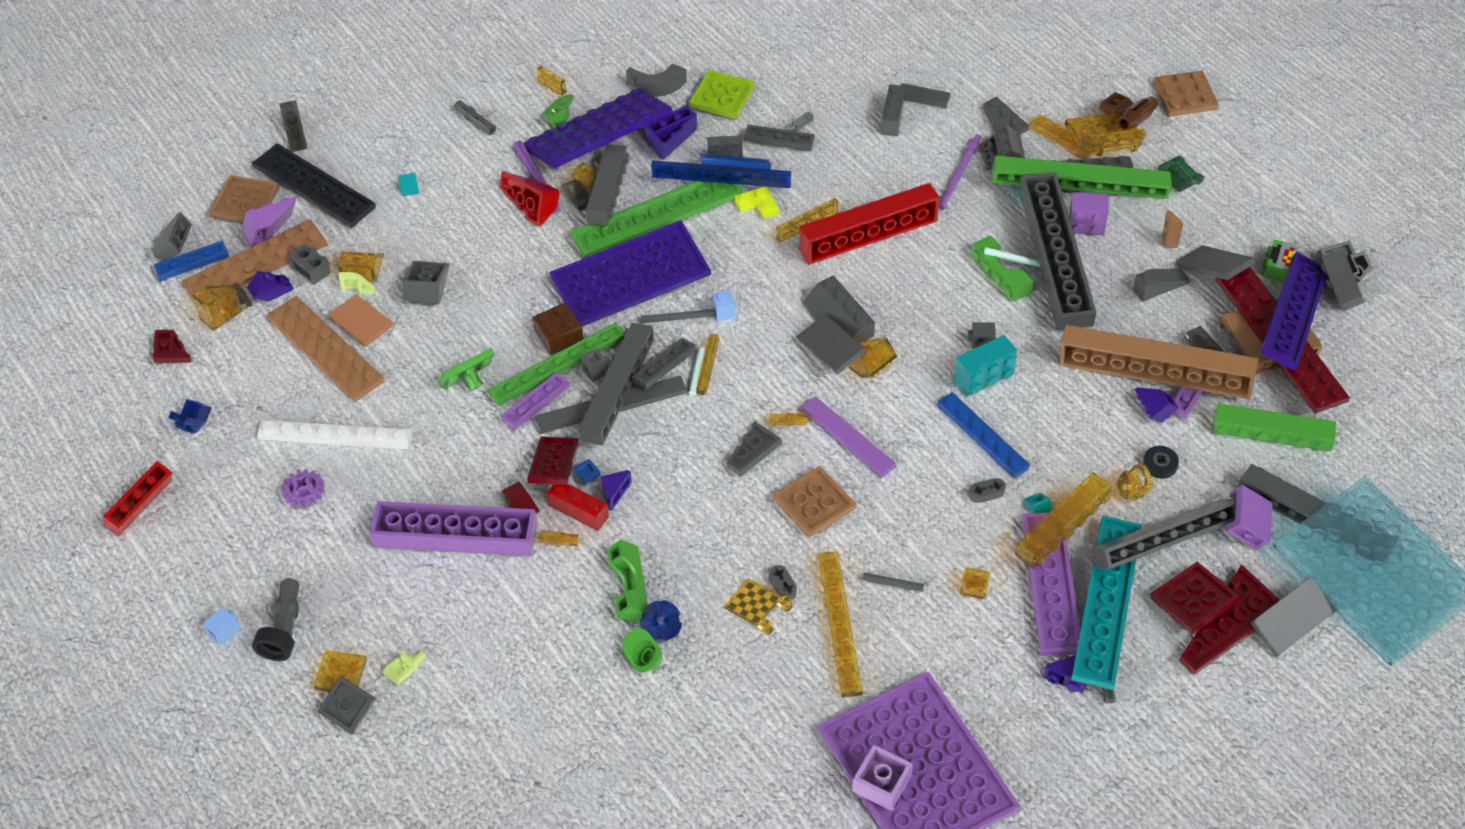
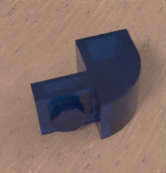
[168,399,212,434]

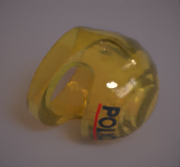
[1116,464,1153,501]

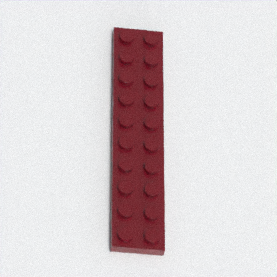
[1215,267,1350,414]

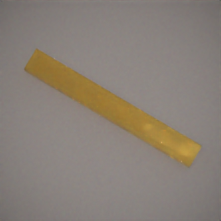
[818,551,863,698]

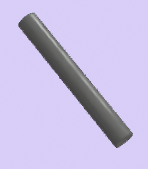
[863,572,924,592]

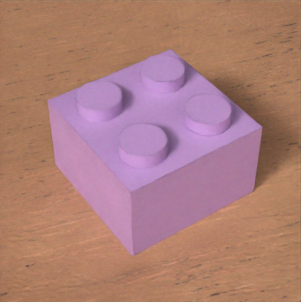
[852,745,913,811]

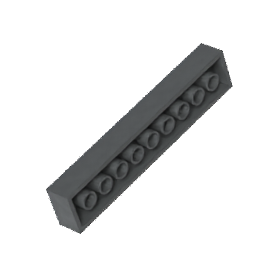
[1019,172,1097,330]

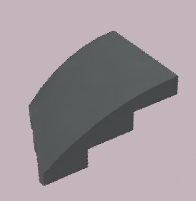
[1317,240,1372,284]

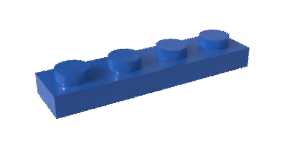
[700,153,771,173]
[154,240,229,281]

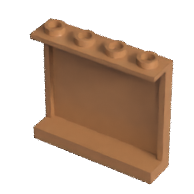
[1219,299,1322,375]

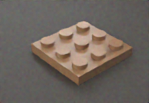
[1153,70,1219,117]
[209,175,280,222]
[773,466,856,538]

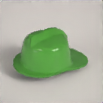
[541,94,574,128]
[622,628,663,672]

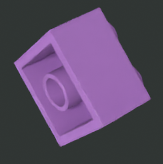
[1069,193,1109,235]

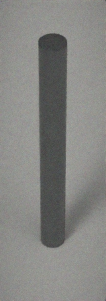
[641,309,715,323]

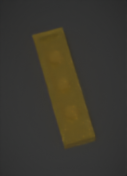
[776,198,839,243]

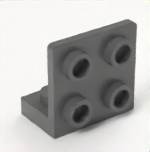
[707,135,743,157]

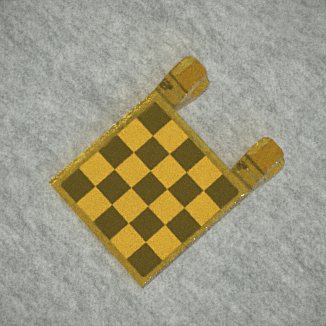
[724,578,793,635]

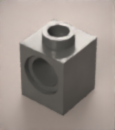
[968,322,996,349]
[581,348,608,382]

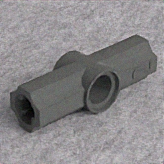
[274,578,299,636]

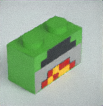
[1262,239,1296,282]

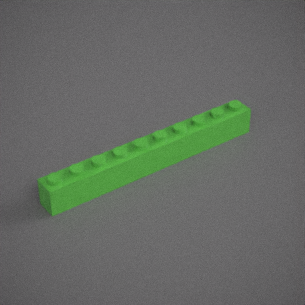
[992,155,1172,199]

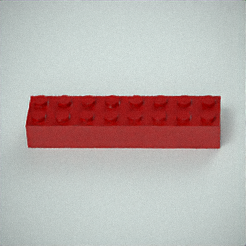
[799,183,939,265]

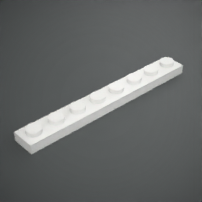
[257,420,412,449]

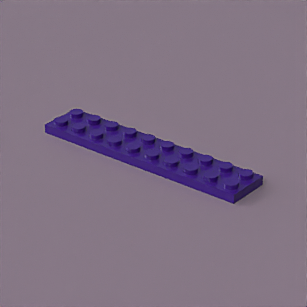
[1260,251,1327,371]

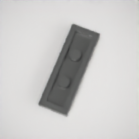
[901,83,951,108]

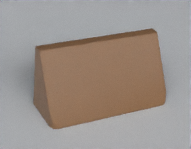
[1162,210,1183,248]

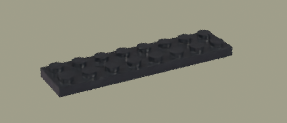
[252,143,376,228]

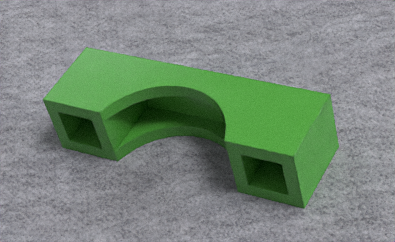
[971,235,1033,301]
[607,539,649,624]

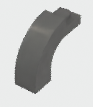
[626,63,687,97]

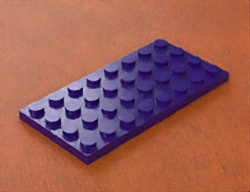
[523,89,673,169]
[549,220,711,327]

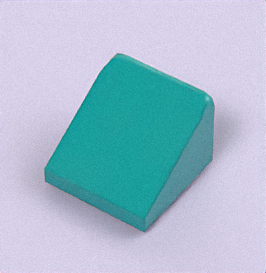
[398,173,419,196]
[1024,493,1053,513]

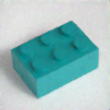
[954,335,1017,396]

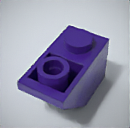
[247,271,294,302]
[1135,387,1179,423]
[1043,656,1087,694]

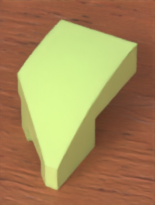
[339,272,375,294]
[383,652,425,685]

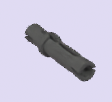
[454,100,496,135]

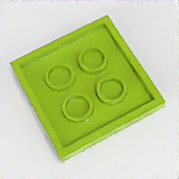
[689,70,755,120]

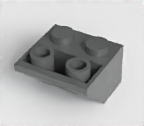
[981,125,1025,170]

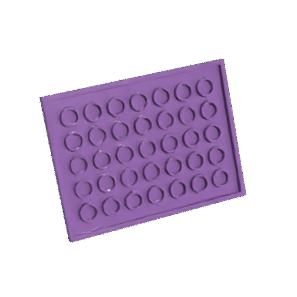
[818,671,1021,829]

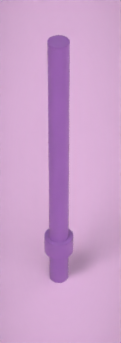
[939,134,982,210]

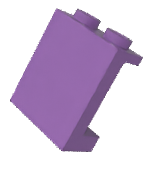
[1226,485,1272,549]

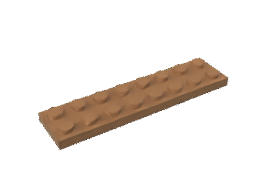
[181,219,328,308]
[267,296,385,402]

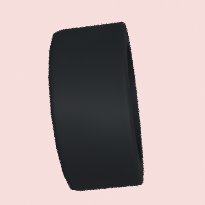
[252,627,295,662]

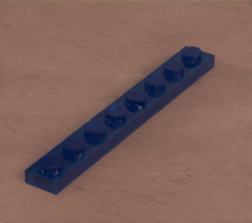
[651,160,792,188]

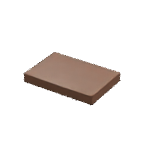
[329,294,393,347]

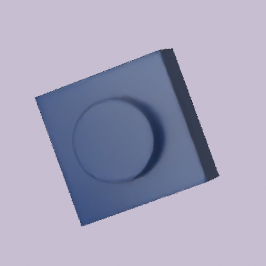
[573,459,601,485]

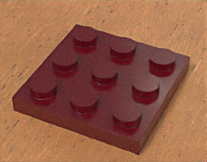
[1150,561,1240,634]

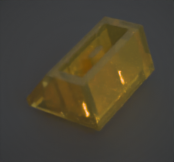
[192,285,243,331]

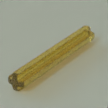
[696,333,719,395]

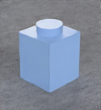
[712,290,735,322]
[203,607,240,645]

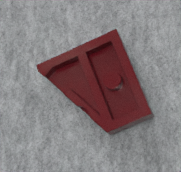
[153,330,191,363]

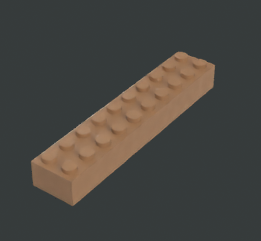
[1060,325,1258,400]

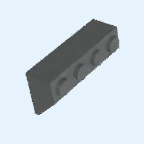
[803,275,875,343]

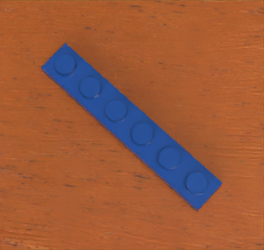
[937,392,1030,479]

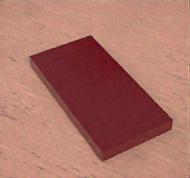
[527,436,579,485]

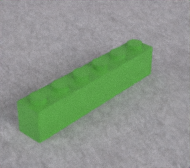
[1213,403,1336,452]

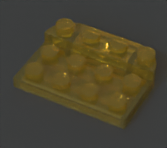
[1065,114,1146,157]

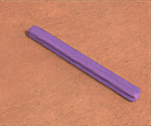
[514,140,560,213]

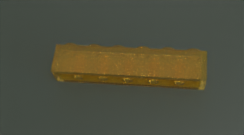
[1015,472,1112,569]

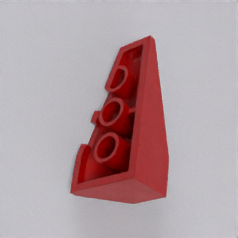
[500,171,559,226]

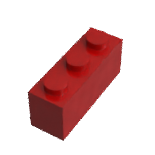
[547,483,609,531]

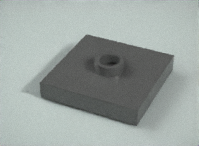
[317,676,376,735]

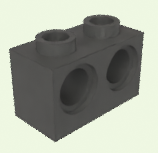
[288,243,331,285]

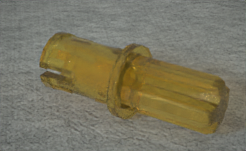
[768,412,807,427]
[539,530,579,547]

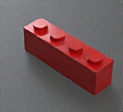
[103,461,173,537]

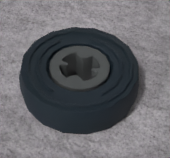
[1143,445,1179,479]

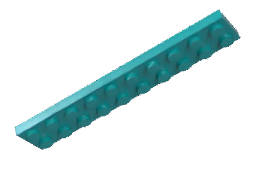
[1071,515,1142,690]

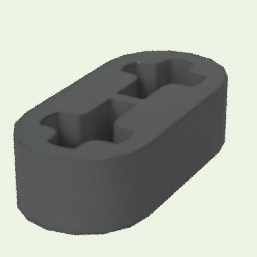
[969,478,1006,503]
[769,565,797,601]

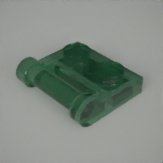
[1157,155,1204,192]

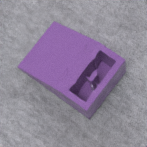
[242,197,296,247]

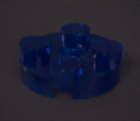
[640,600,682,643]

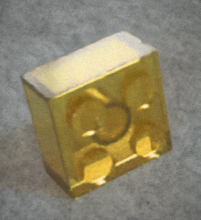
[571,162,597,188]
[960,567,991,600]

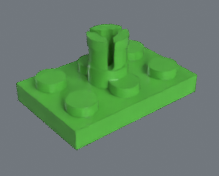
[437,348,495,391]

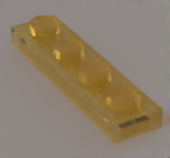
[1029,114,1095,159]

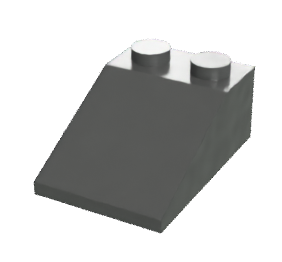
[403,261,449,305]

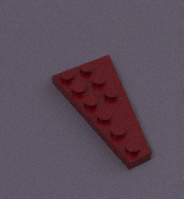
[1180,564,1280,675]

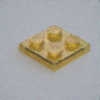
[314,650,367,692]

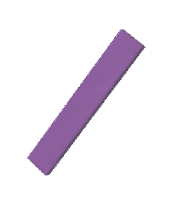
[801,396,896,478]

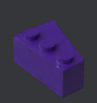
[644,105,697,160]

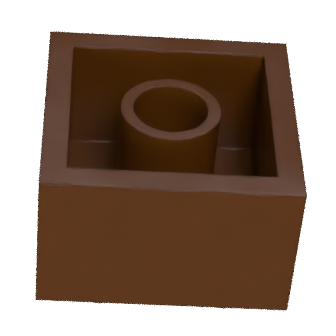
[532,303,584,355]

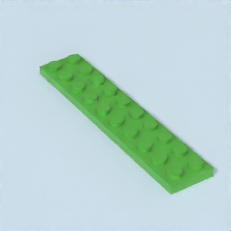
[570,169,743,258]

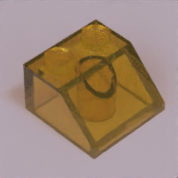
[337,250,384,282]
[848,338,898,379]

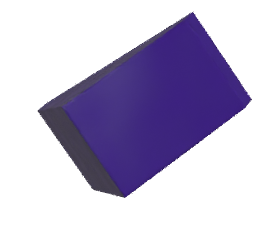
[600,470,632,511]

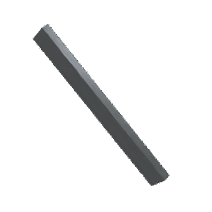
[535,375,687,434]

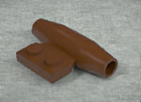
[1099,92,1158,131]

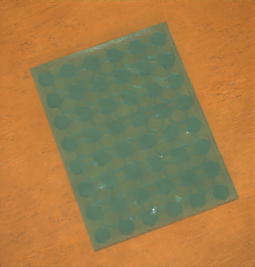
[1273,476,1465,666]

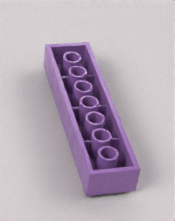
[370,501,537,556]

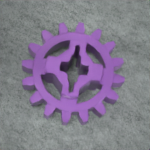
[281,469,325,509]

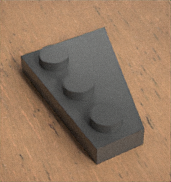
[983,96,1029,135]
[726,421,782,477]

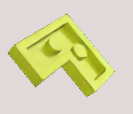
[734,186,780,219]

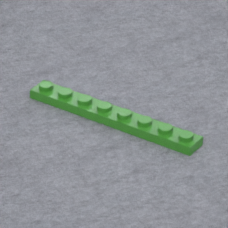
[488,322,625,407]

